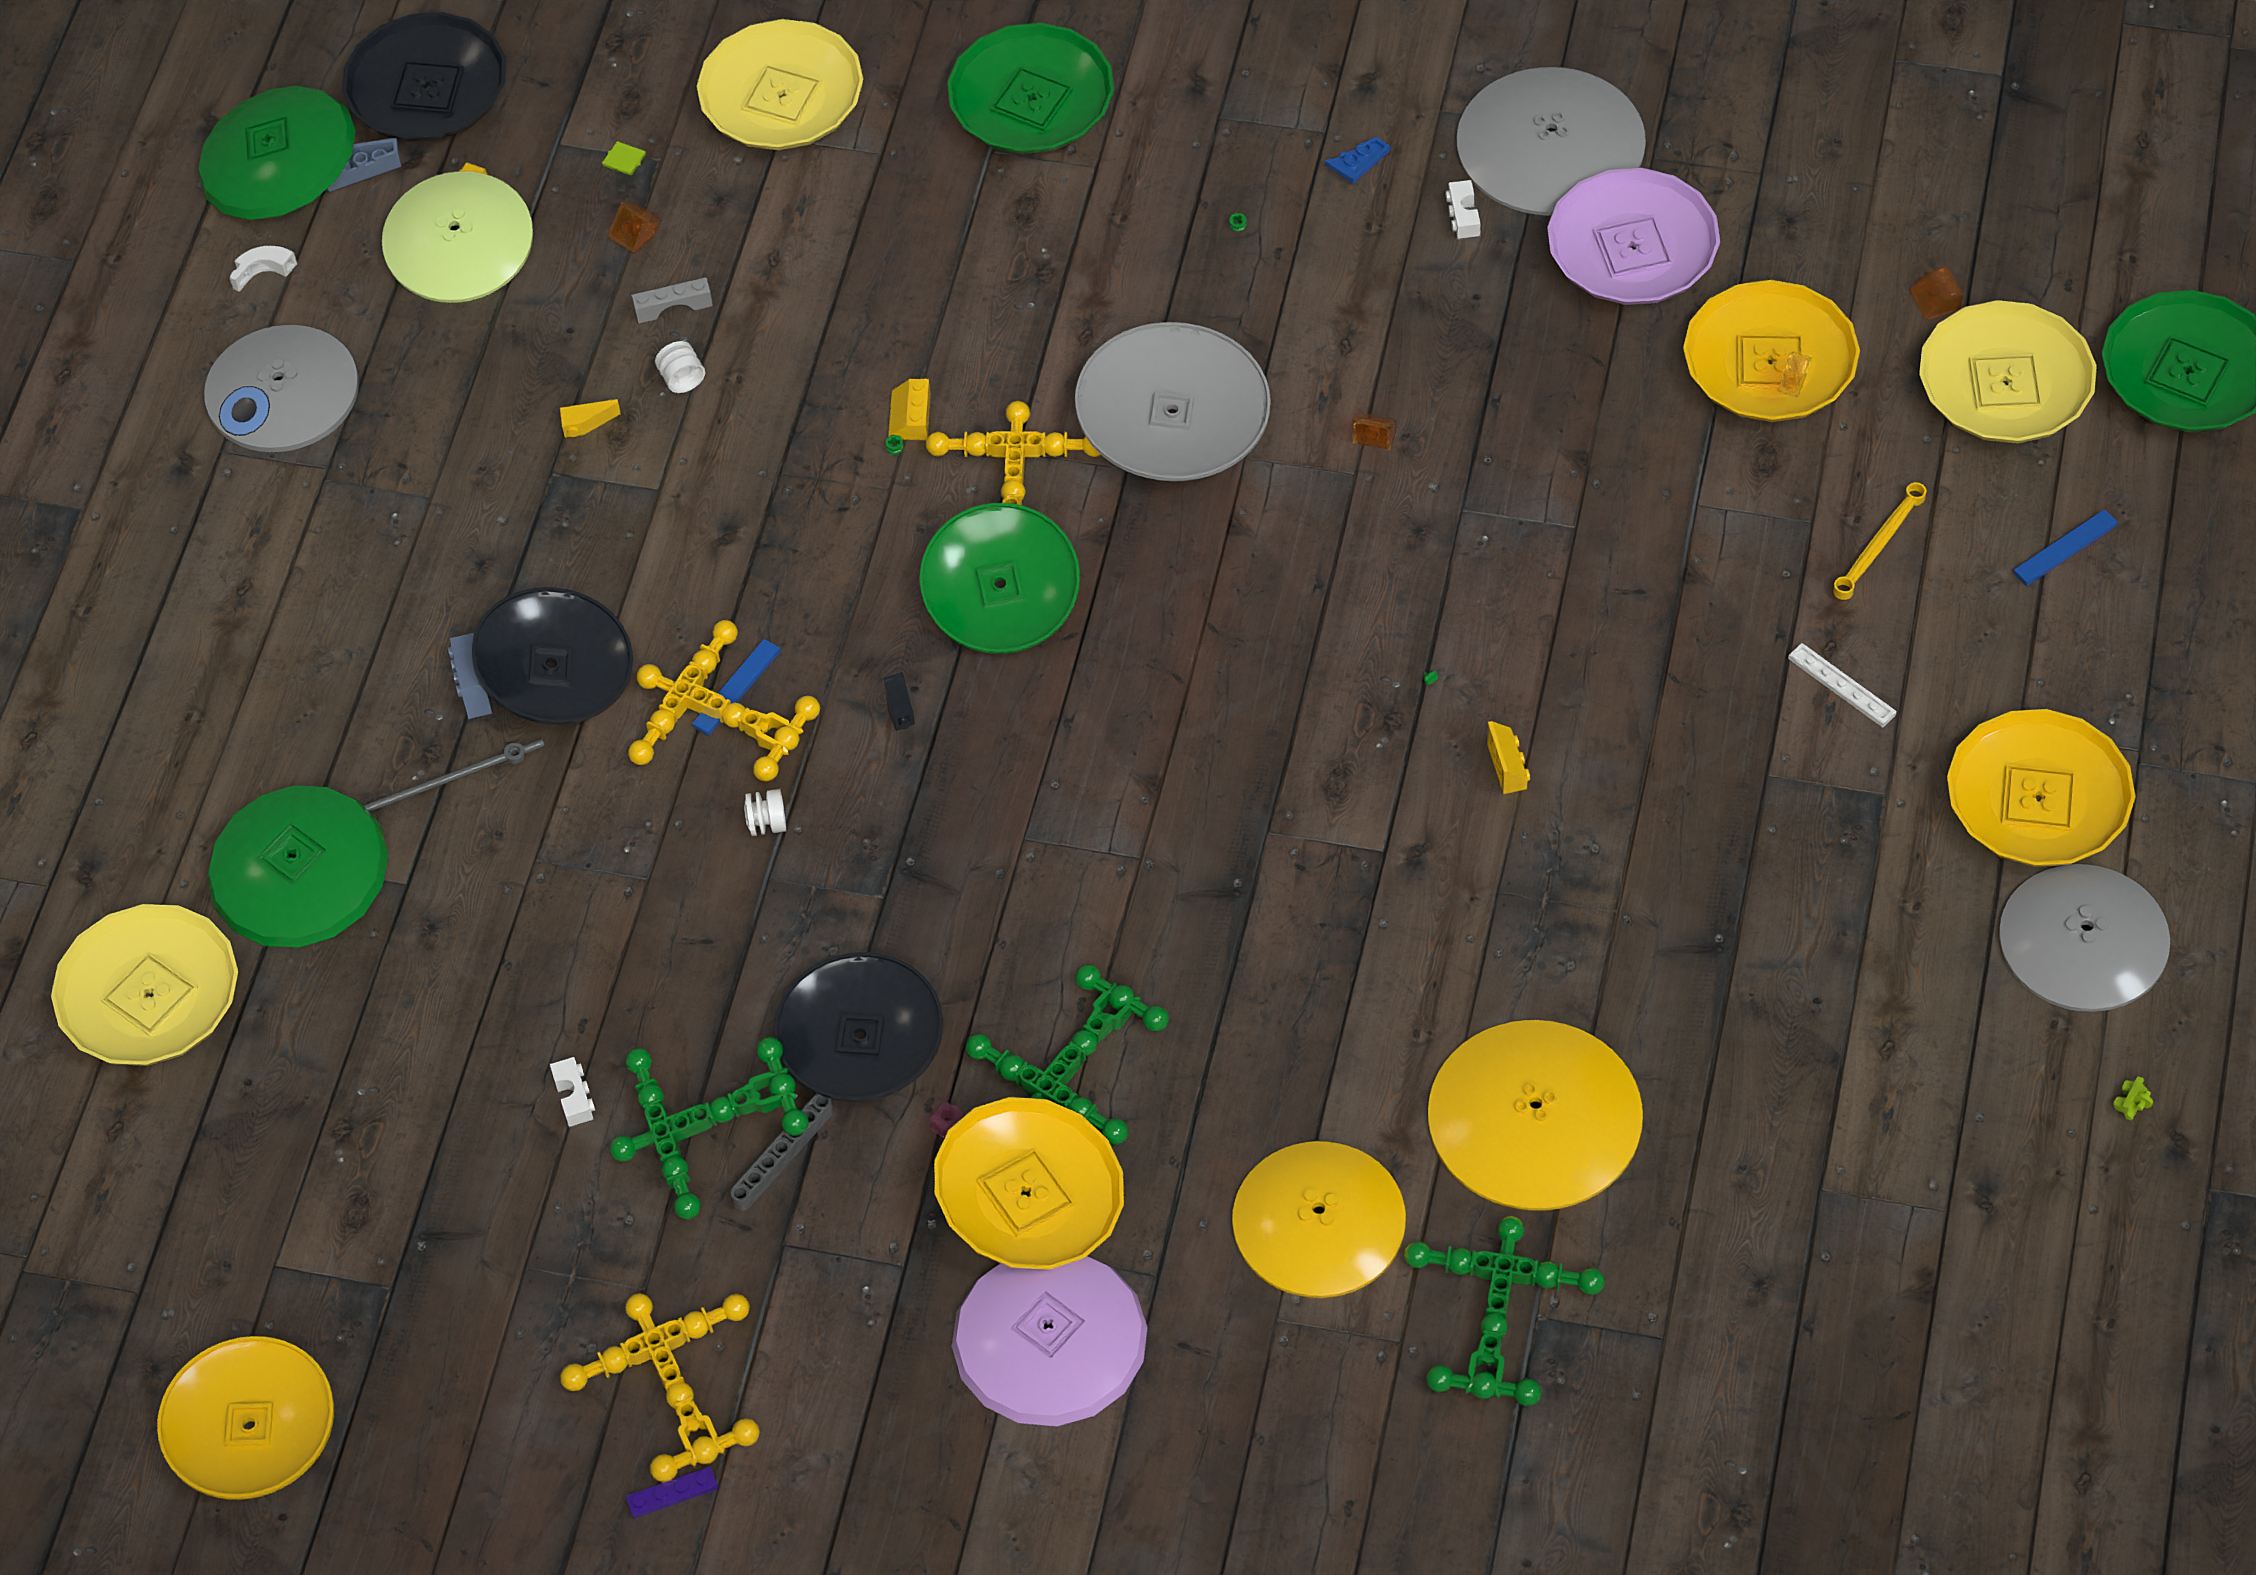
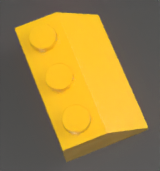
[888,379,931,440]
[1487,721,1530,794]

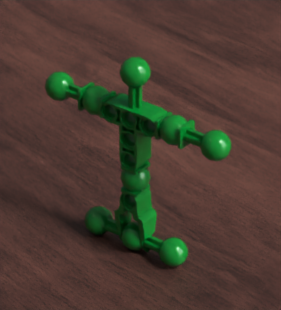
[965,964,1169,1145]
[610,1037,808,1220]
[1404,1216,1605,1407]

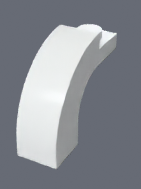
[230,246,297,292]

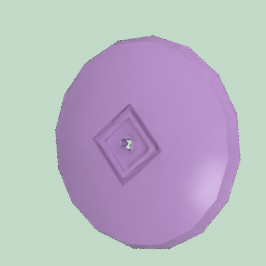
[1548,168,1720,305]
[952,1256,1148,1426]

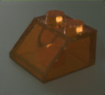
[607,202,662,254]
[1910,266,1964,320]
[1352,413,1396,450]

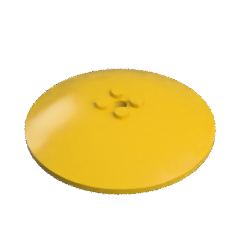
[1233,1141,1406,1298]
[157,1336,334,1500]

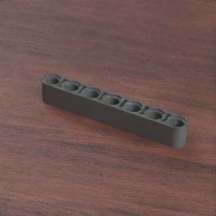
[731,1094,833,1211]

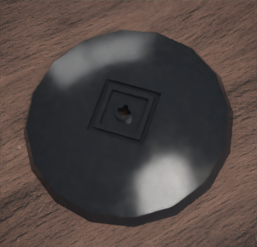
[342,12,506,142]

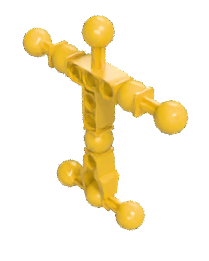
[926,401,1101,506]
[628,620,820,782]
[560,1293,760,1482]

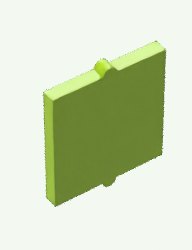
[602,141,646,175]

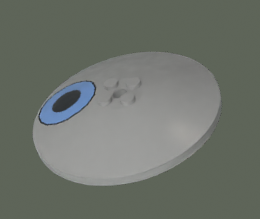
[204,325,359,452]

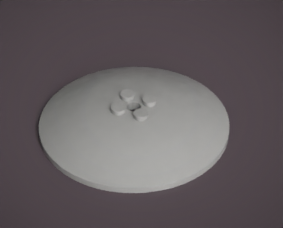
[1999,864,2170,1012]

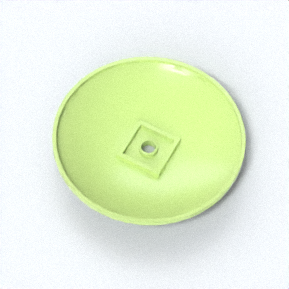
[382,171,533,303]

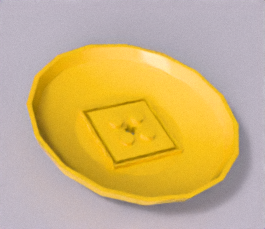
[1683,280,1860,422]
[1947,709,2135,867]
[935,1097,1124,1270]

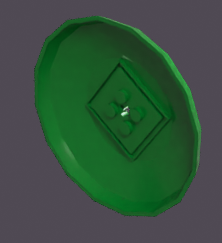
[948,23,1114,154]
[198,86,356,220]
[2102,290,2256,433]
[206,785,389,948]

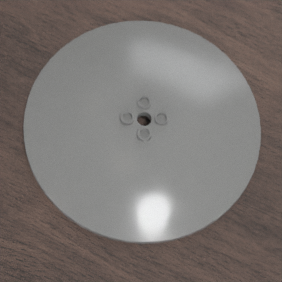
[1457,67,1646,215]
[1075,322,1271,481]

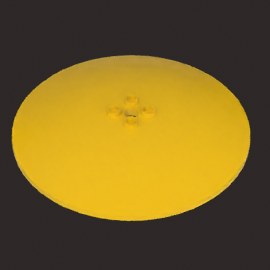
[1428,1020,1643,1210]

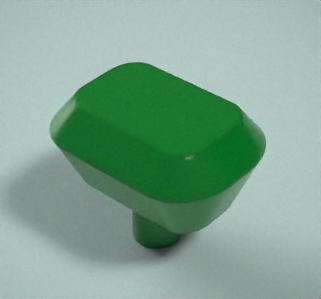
[1423,671,1438,685]

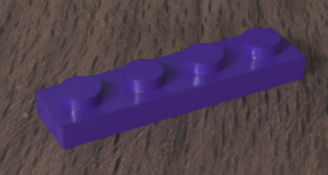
[626,1466,718,1519]

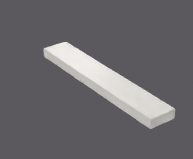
[1788,643,1896,728]

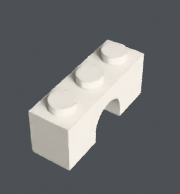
[1445,180,1480,239]
[550,1057,595,1127]

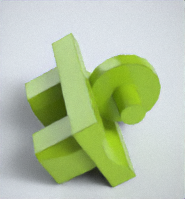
[2114,1076,2153,1120]

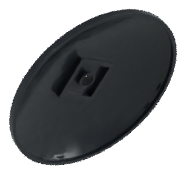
[472,587,633,725]
[774,952,943,1102]

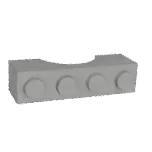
[632,278,713,324]

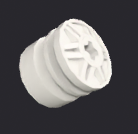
[655,341,705,393]
[744,789,786,836]

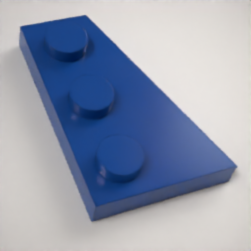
[1325,137,1391,184]

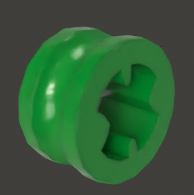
[1229,213,1246,231]
[885,435,904,455]

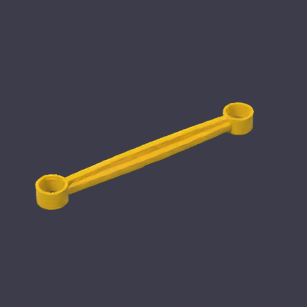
[1833,482,1926,600]

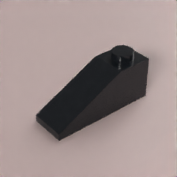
[883,672,915,730]

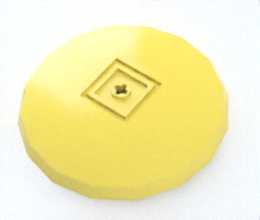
[697,19,863,150]
[1919,300,2097,444]
[51,904,238,1066]

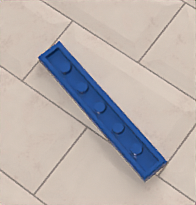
[2013,509,2118,586]
[692,639,781,736]

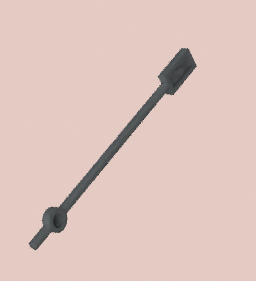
[364,739,545,812]

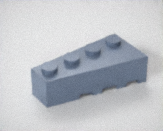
[328,138,401,192]
[448,633,492,719]

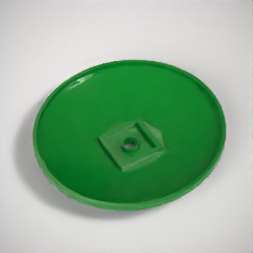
[920,503,1080,654]

